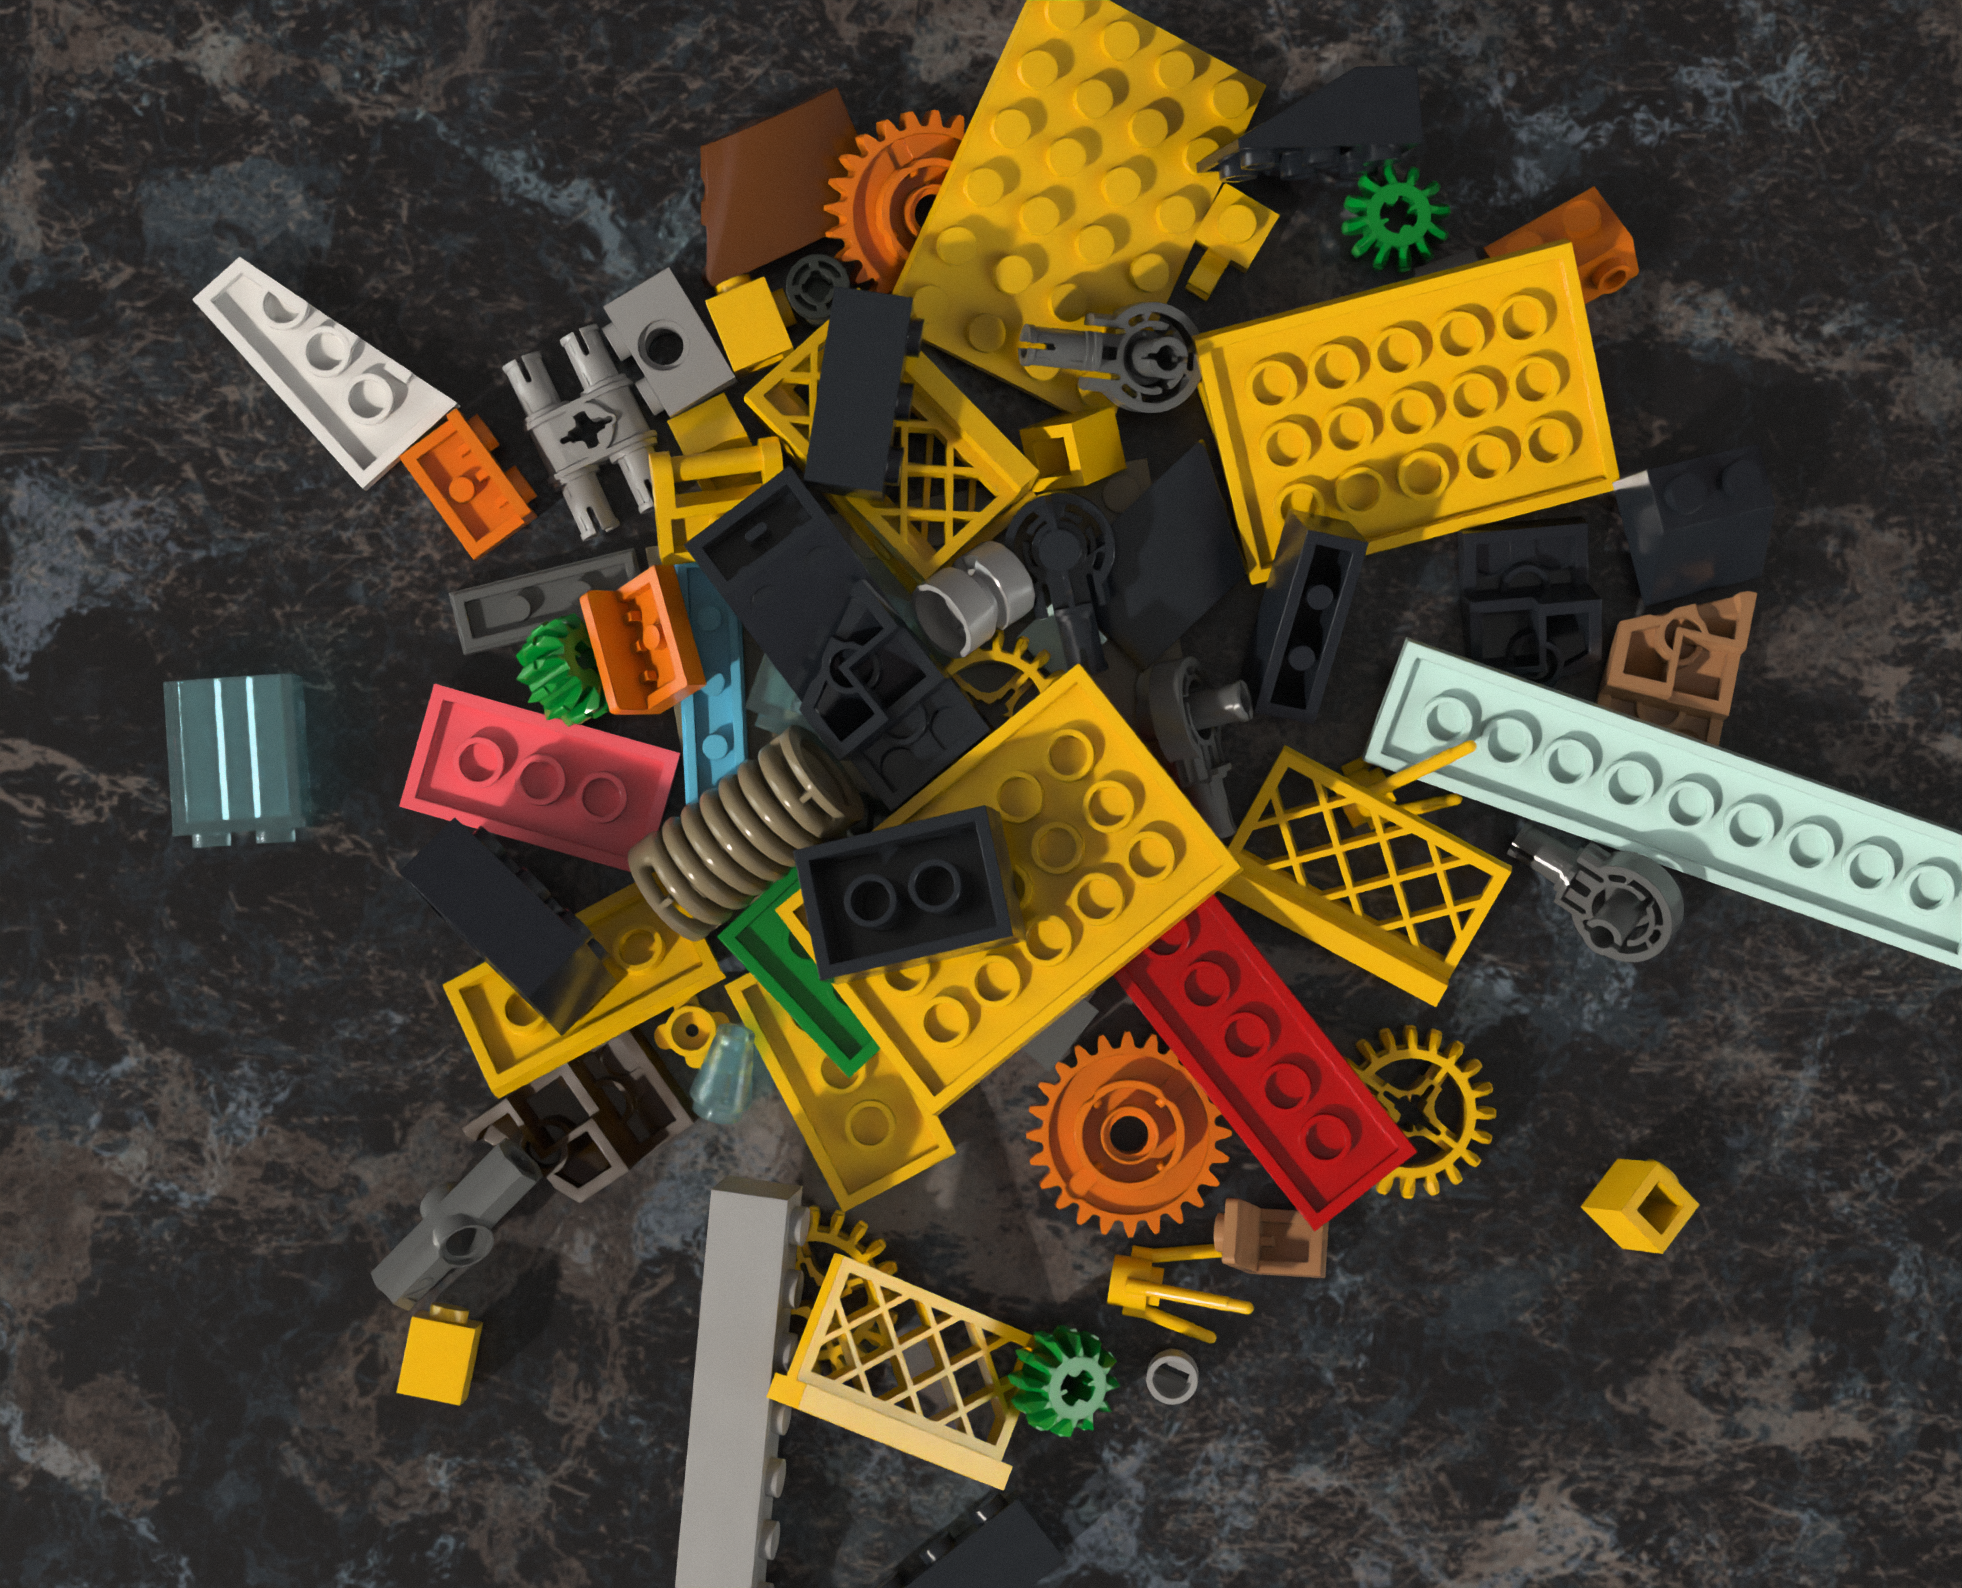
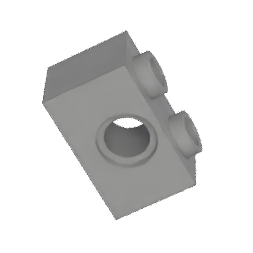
[602,267,739,419]

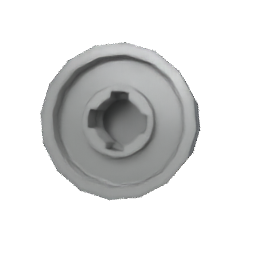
[911,541,1035,659]

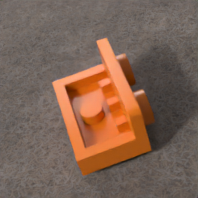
[1484,186,1639,304]
[399,408,538,562]
[579,565,707,715]

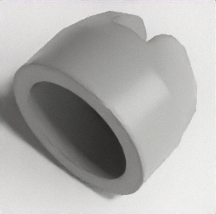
[1146,1348,1198,1405]

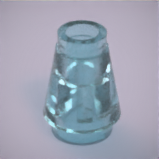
[689,1023,755,1124]

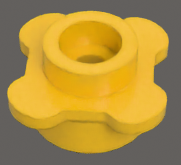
[654,995,730,1068]

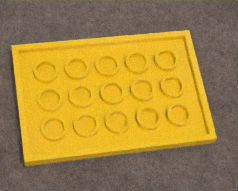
[891,0,1266,415]
[1192,238,1620,585]
[775,663,1244,1116]

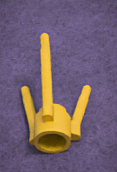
[1335,740,1477,830]
[1107,1244,1254,1344]

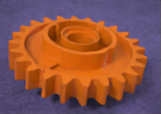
[824,110,965,294]
[1026,1030,1232,1238]

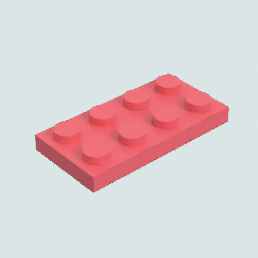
[399,684,682,872]

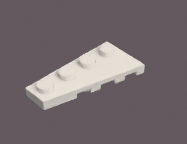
[192,257,460,491]

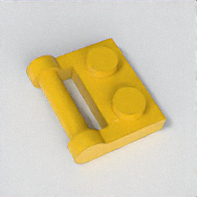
[649,436,784,565]

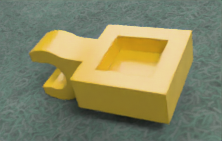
[1185,183,1280,302]

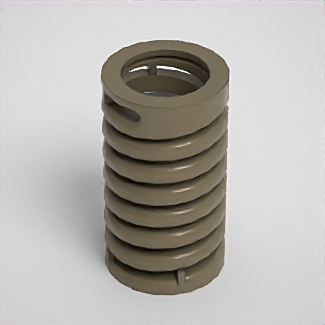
[628,725,865,942]

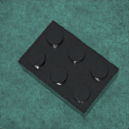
[793,805,1027,985]
[399,817,617,1036]

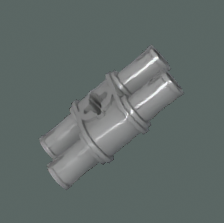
[502,324,677,541]

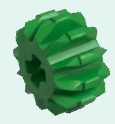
[1341,165,1451,275]
[516,613,609,727]
[1007,1325,1120,1437]

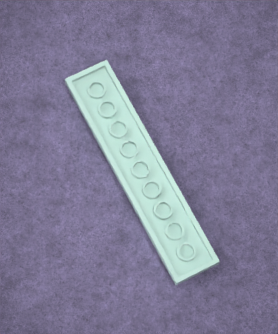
[1362,637,1962,969]

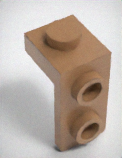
[1214,1198,1329,1278]

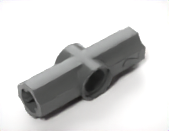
[371,1138,543,1311]

